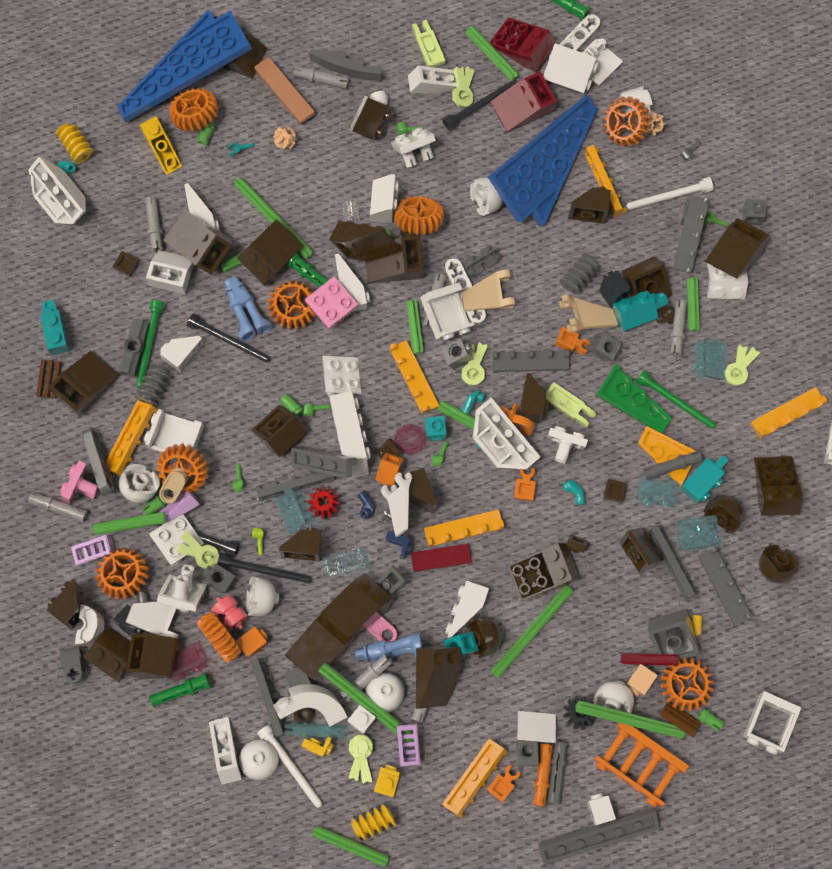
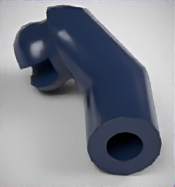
[357,490,375,519]

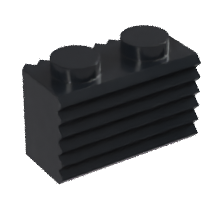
[599,270,630,309]

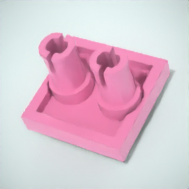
[305,277,358,330]
[60,461,98,505]

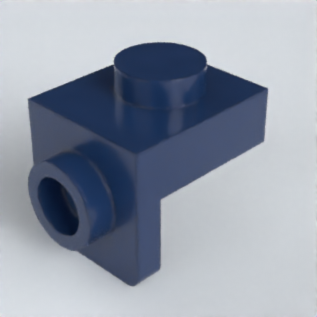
[386,530,412,559]

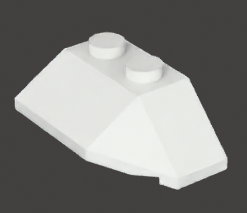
[29,156,86,224]
[472,398,540,470]

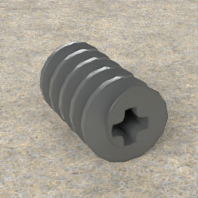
[559,253,600,293]
[135,362,171,406]

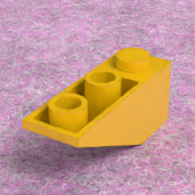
[138,116,182,175]

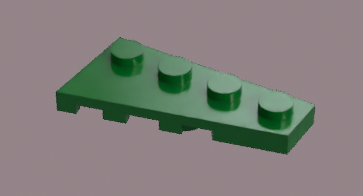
[596,364,671,433]

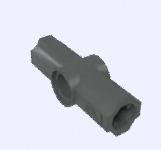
[118,318,149,377]

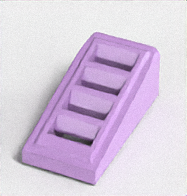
[159,490,200,524]
[71,535,116,566]
[397,724,421,767]

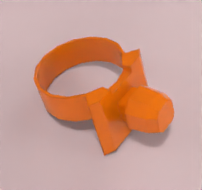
[499,403,535,436]

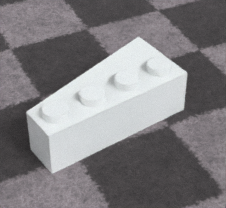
[329,391,370,479]

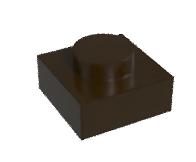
[113,251,139,277]
[376,438,403,458]
[603,479,627,503]
[566,534,588,553]

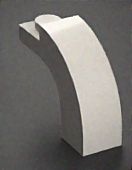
[274,684,347,727]

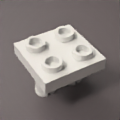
[391,128,436,168]
[547,426,588,464]
[157,565,207,611]

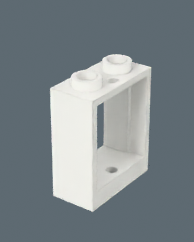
[743,691,801,755]

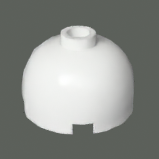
[470,177,503,216]
[119,464,159,503]
[246,576,279,616]
[366,673,405,712]
[593,681,634,713]
[239,740,279,780]

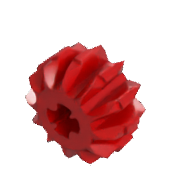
[307,486,340,520]

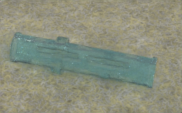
[284,722,345,739]

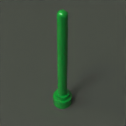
[136,300,165,389]
[636,370,716,429]

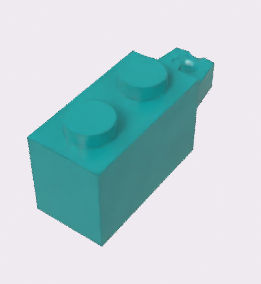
[613,291,668,331]
[40,300,70,356]
[680,455,729,504]

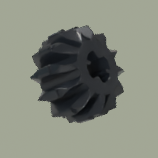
[563,696,596,730]

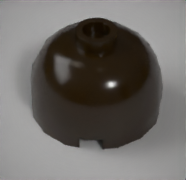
[703,495,744,533]
[759,545,799,584]
[466,617,503,658]

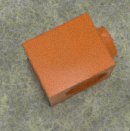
[375,452,403,486]
[236,627,268,659]

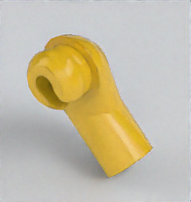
[692,615,702,637]

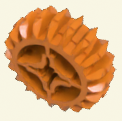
[169,87,219,132]
[602,96,651,146]
[394,195,444,235]
[268,280,316,330]
[157,443,209,495]
[96,547,149,600]
[197,612,241,663]
[660,658,714,712]

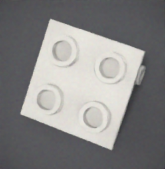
[582,38,623,86]
[323,356,361,396]
[149,514,204,565]

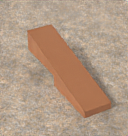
[254,57,315,124]

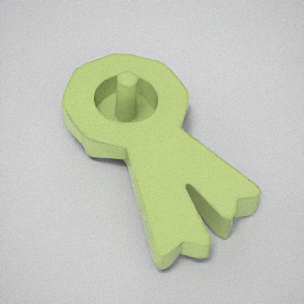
[452,66,474,108]
[462,342,487,386]
[724,345,760,386]
[176,531,219,569]
[349,735,373,784]

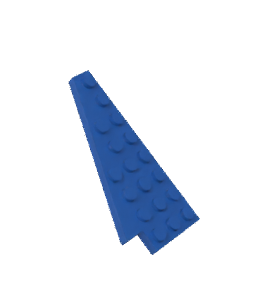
[117,10,252,122]
[487,95,597,226]

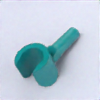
[227,142,254,157]

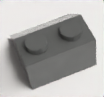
[648,609,700,659]

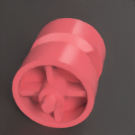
[211,594,248,632]

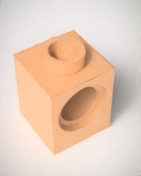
[626,664,657,697]

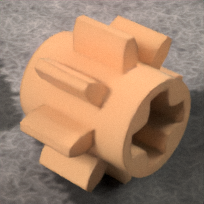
[646,111,666,136]
[273,127,297,149]

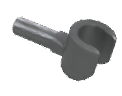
[680,140,701,162]
[121,592,149,603]

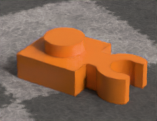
[555,326,590,355]
[514,468,536,502]
[486,765,520,803]

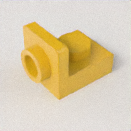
[301,737,334,758]
[374,765,400,797]

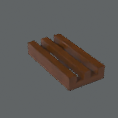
[36,359,61,399]
[660,702,701,738]

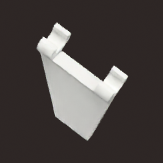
[381,473,412,537]
[126,602,188,638]

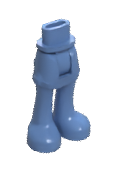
[224,276,273,342]
[355,633,424,662]

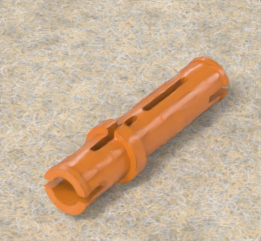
[533,744,553,807]

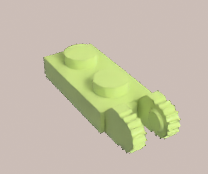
[412,20,445,68]
[545,382,596,427]

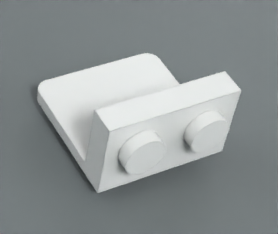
[707,263,748,299]

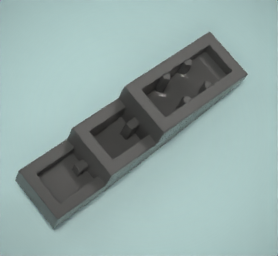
[310,49,381,82]

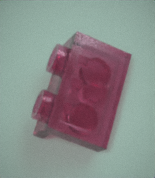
[168,642,207,682]

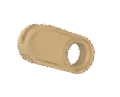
[159,468,188,503]

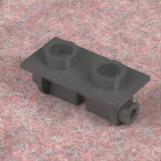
[462,246,501,277]

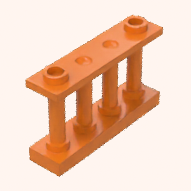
[593,723,689,808]

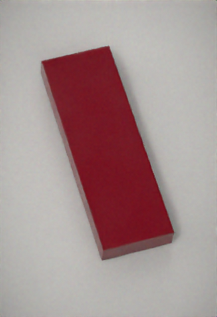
[411,544,471,573]

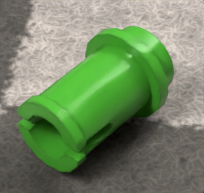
[197,123,215,146]
[280,394,304,417]
[142,495,168,515]
[697,708,724,732]

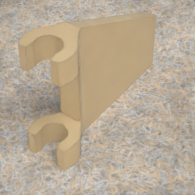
[462,269,515,311]
[559,294,618,333]

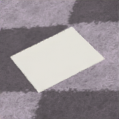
[517,711,556,743]

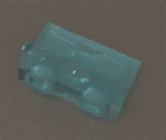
[694,338,725,380]
[636,477,677,508]
[275,487,307,534]
[677,515,720,550]

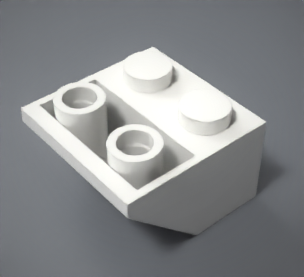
[370,174,399,223]
[146,250,194,294]

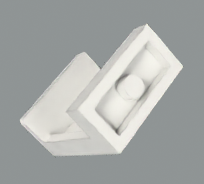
[544,44,598,93]
[420,283,475,340]
[144,409,204,453]

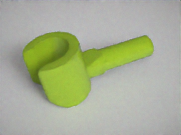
[252,528,264,555]

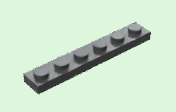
[538,808,660,865]

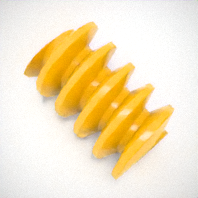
[56,123,94,164]
[351,804,397,842]

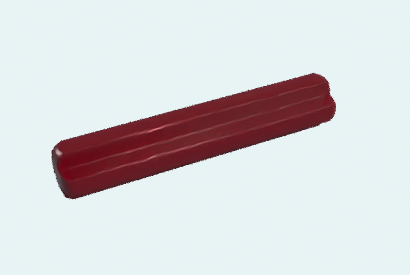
[621,653,680,666]

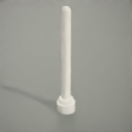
[626,177,714,210]
[257,724,322,808]

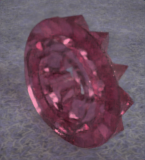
[394,424,425,455]

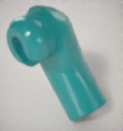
[56,161,76,174]
[461,390,486,414]
[563,480,586,505]

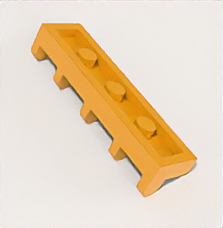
[585,145,627,217]
[389,340,439,415]
[750,387,827,439]
[106,400,158,477]
[424,509,504,548]
[442,739,508,819]

